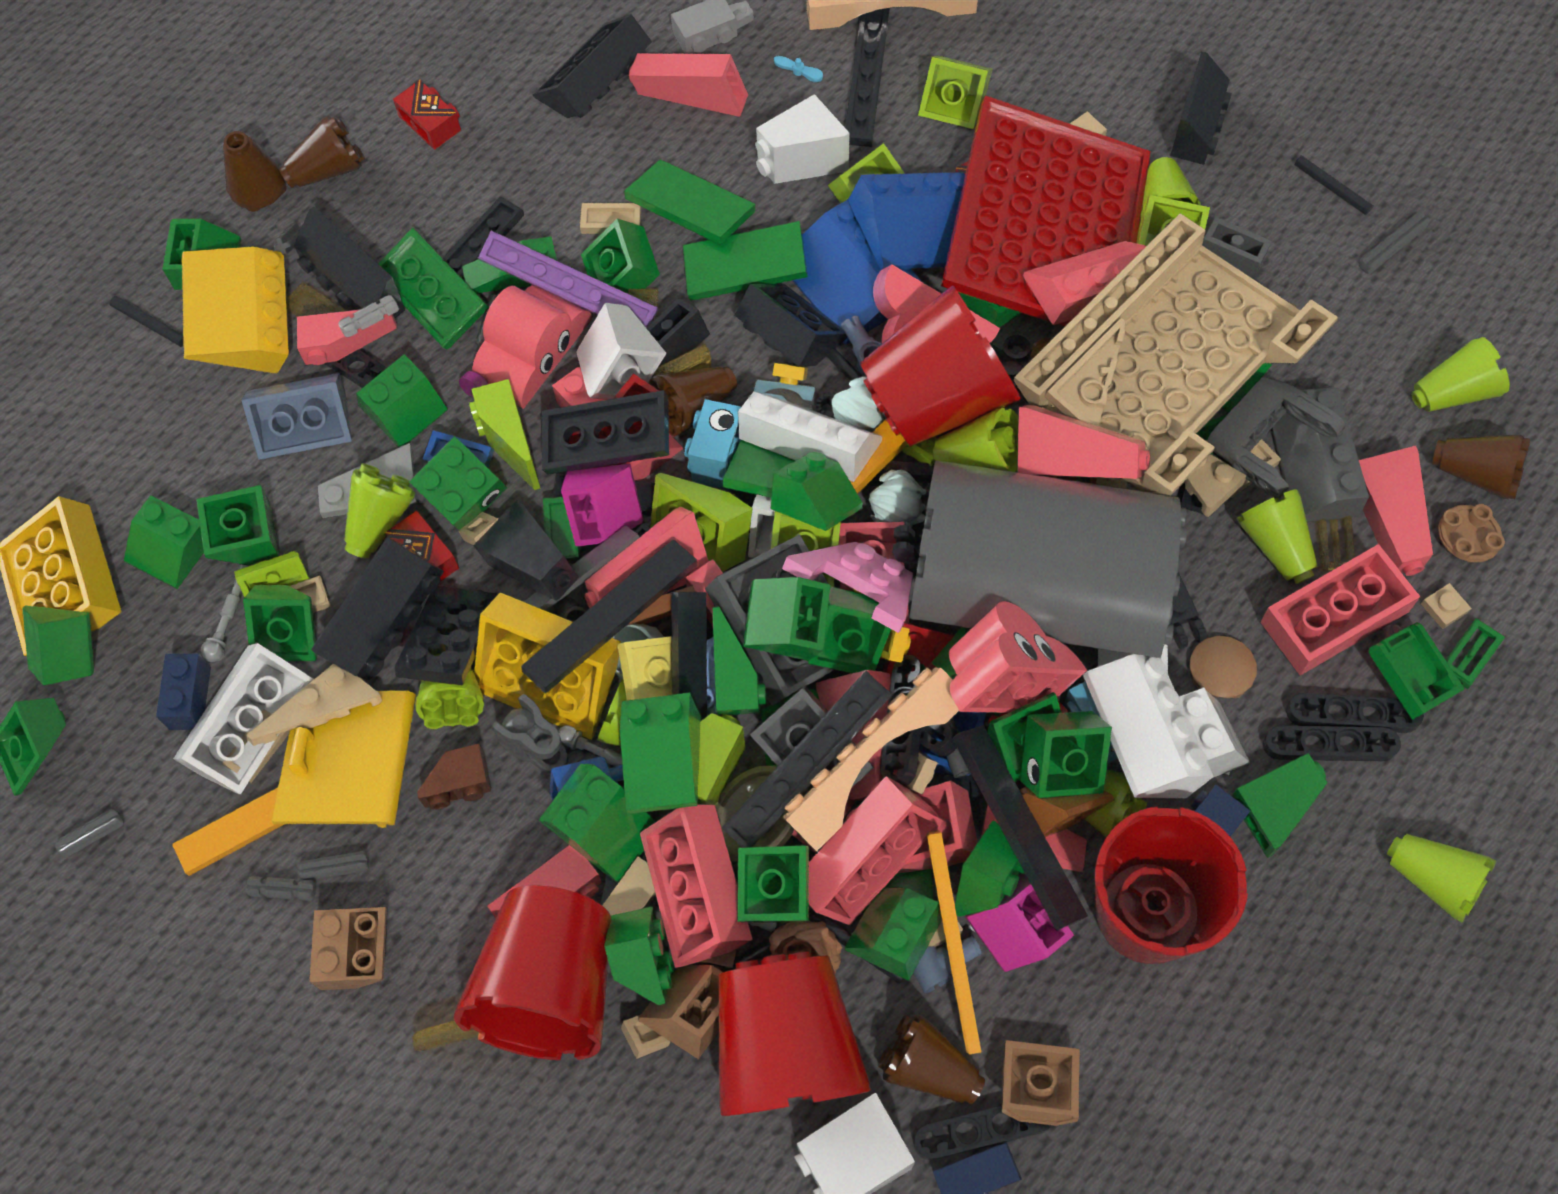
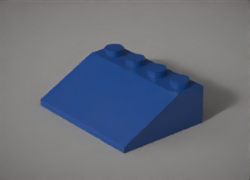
[848,172,965,270]
[792,200,921,345]

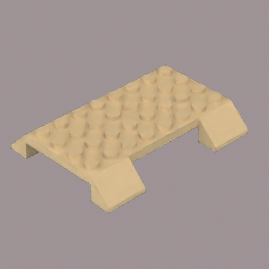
[1014,214,1338,495]

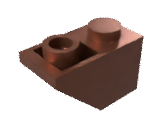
[417,744,492,810]

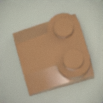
[1002,1040,1080,1126]

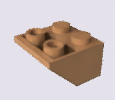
[309,907,387,990]
[638,965,723,1059]

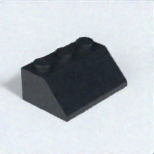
[1170,51,1232,165]
[734,284,848,367]

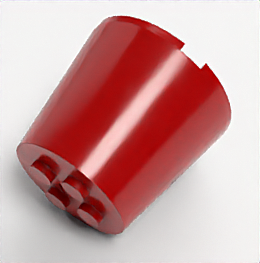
[860,286,1021,447]
[1095,806,1248,964]
[454,885,611,1060]
[719,951,871,1116]

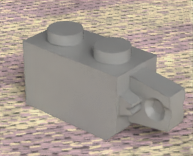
[671,0,754,54]

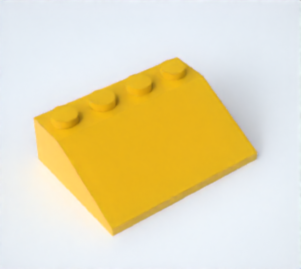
[182,247,289,373]
[0,496,122,656]
[474,593,621,740]

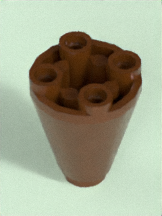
[279,115,365,188]
[223,131,287,212]
[649,366,737,437]
[1432,435,1531,499]
[877,1014,985,1104]

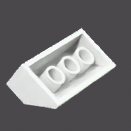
[738,391,882,482]
[173,643,314,794]
[1083,654,1214,798]

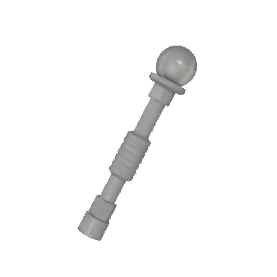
[201,564,248,662]
[558,725,622,767]

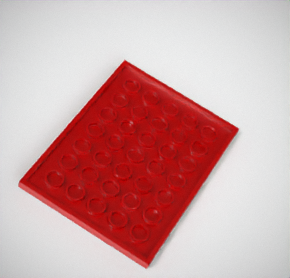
[941,95,1151,326]

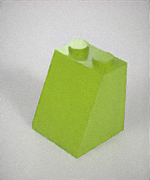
[698,713,746,806]

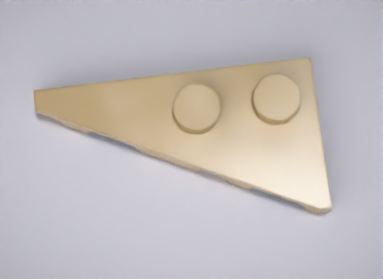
[1045,317,1126,427]
[1184,454,1246,517]
[246,664,382,746]

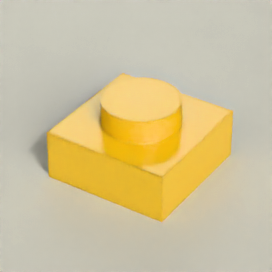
[772,363,808,385]
[881,626,911,663]

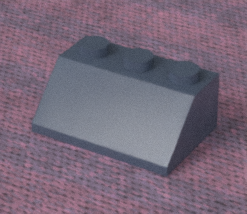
[241,373,352,460]

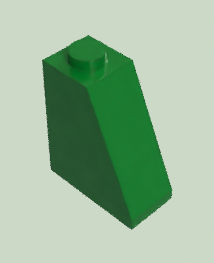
[1232,753,1328,858]

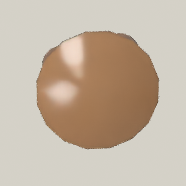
[1438,504,1505,562]
[1190,636,1257,698]

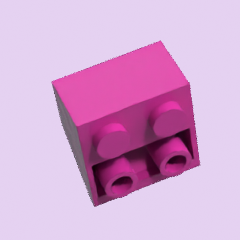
[561,464,644,546]
[965,872,1074,972]

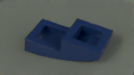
[933,1143,1022,1194]

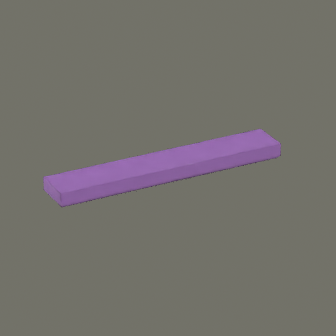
[478,231,658,328]

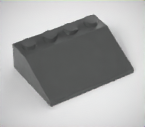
[705,534,835,706]

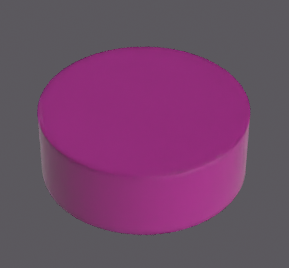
[459,371,488,398]

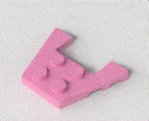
[782,542,913,633]

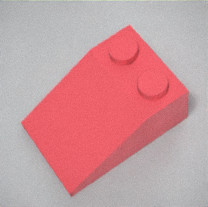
[897,781,977,874]

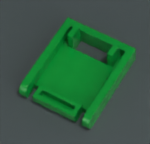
[1369,622,1465,720]

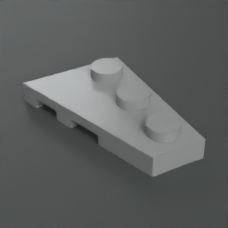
[318,443,417,518]

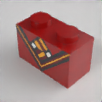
[393,80,461,150]
[385,511,459,582]

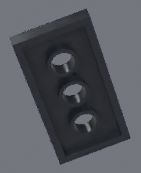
[542,390,669,475]
[395,586,498,686]

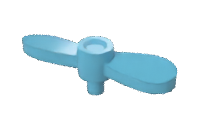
[774,56,823,83]

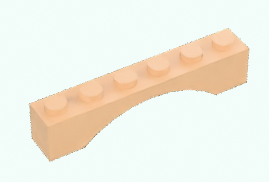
[807,0,978,30]
[783,668,959,851]

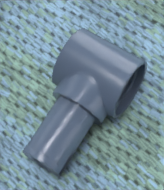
[841,315,882,377]
[914,935,981,994]

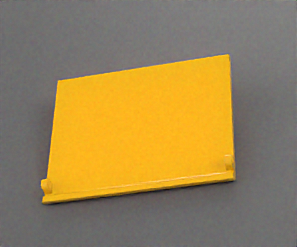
[271,691,416,828]

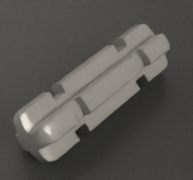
[338,295,399,337]

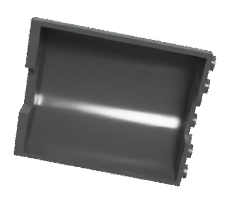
[910,461,1187,658]

